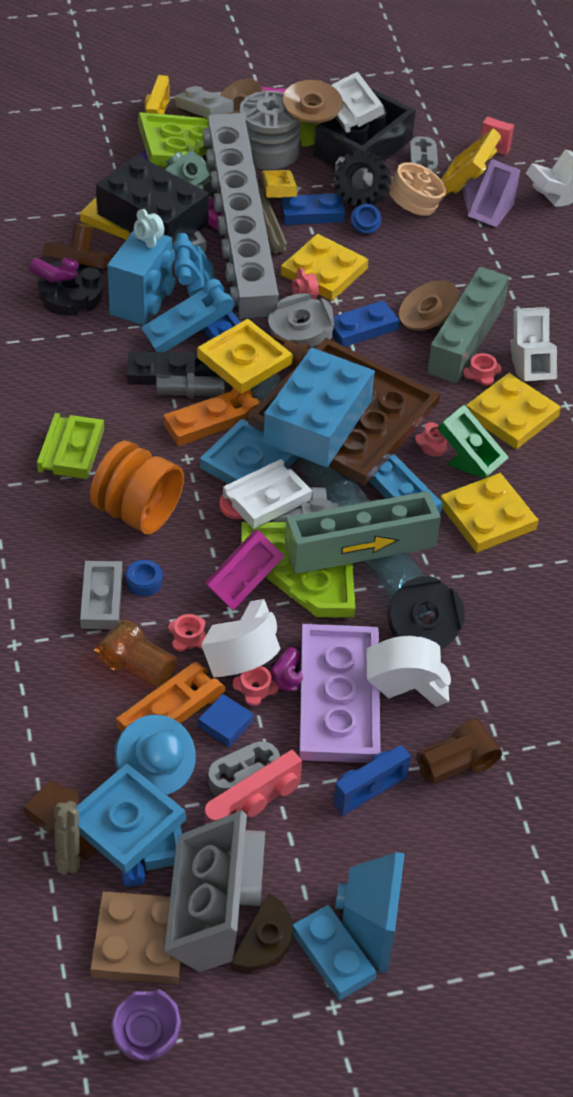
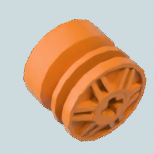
[90,440,184,534]

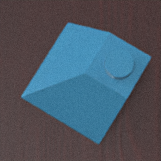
[335,852,405,973]

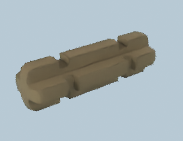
[54,801,80,875]

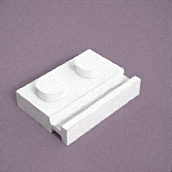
[332,72,385,133]
[223,459,312,529]

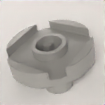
[268,293,334,348]

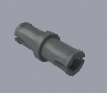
[156,373,225,399]

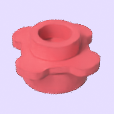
[292,268,319,299]
[463,353,502,386]
[415,422,449,456]
[168,614,206,652]
[232,666,279,706]

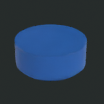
[126,560,163,596]

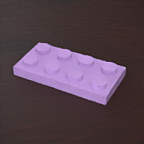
[299,624,380,763]

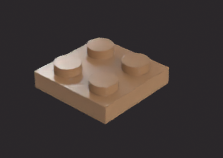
[91,891,181,985]

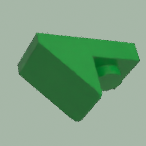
[436,404,509,479]

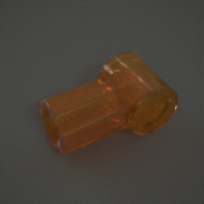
[95,619,177,687]

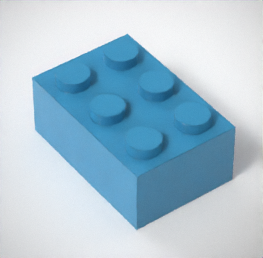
[263,347,375,467]

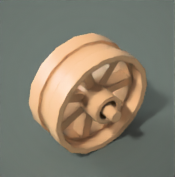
[388,162,446,216]

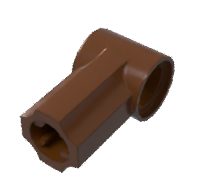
[416,719,502,785]

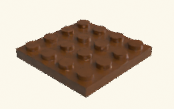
[248,338,440,486]

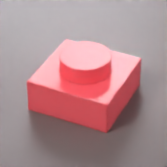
[481,117,514,155]

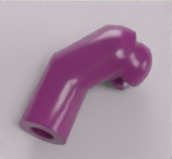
[29,258,79,283]
[270,647,303,692]

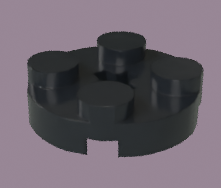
[38,260,103,316]
[387,576,465,650]

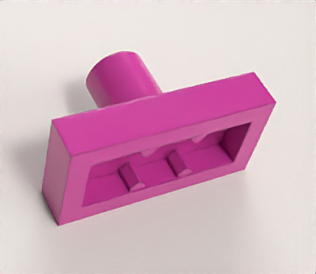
[205,529,284,610]

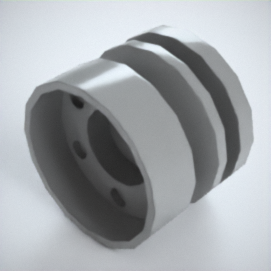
[240,91,301,170]

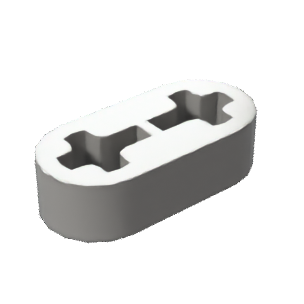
[409,136,438,174]
[208,741,280,797]
[239,830,265,907]

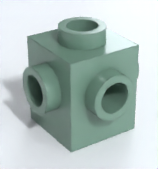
[165,150,211,189]

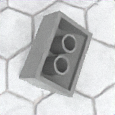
[164,811,247,972]

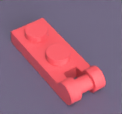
[205,749,302,825]

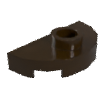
[231,893,293,974]

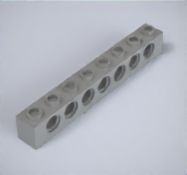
[203,113,279,319]

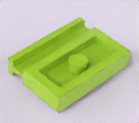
[37,413,104,479]

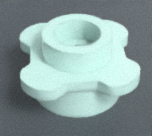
[134,209,164,248]

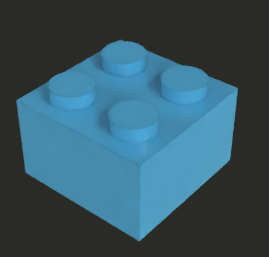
[107,231,175,325]

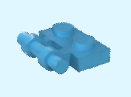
[173,233,215,307]

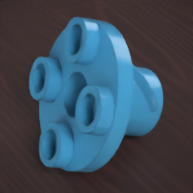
[114,715,196,795]

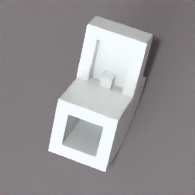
[526,149,573,207]
[510,307,557,381]
[201,599,280,678]
[366,636,451,707]

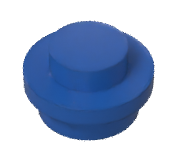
[351,204,381,235]

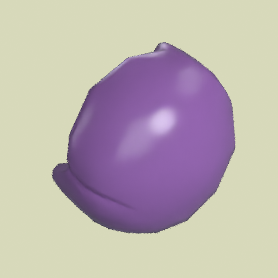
[111,989,181,1061]

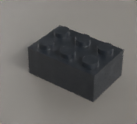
[314,88,416,173]
[96,155,209,250]

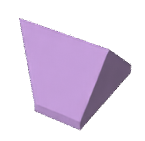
[462,159,520,227]

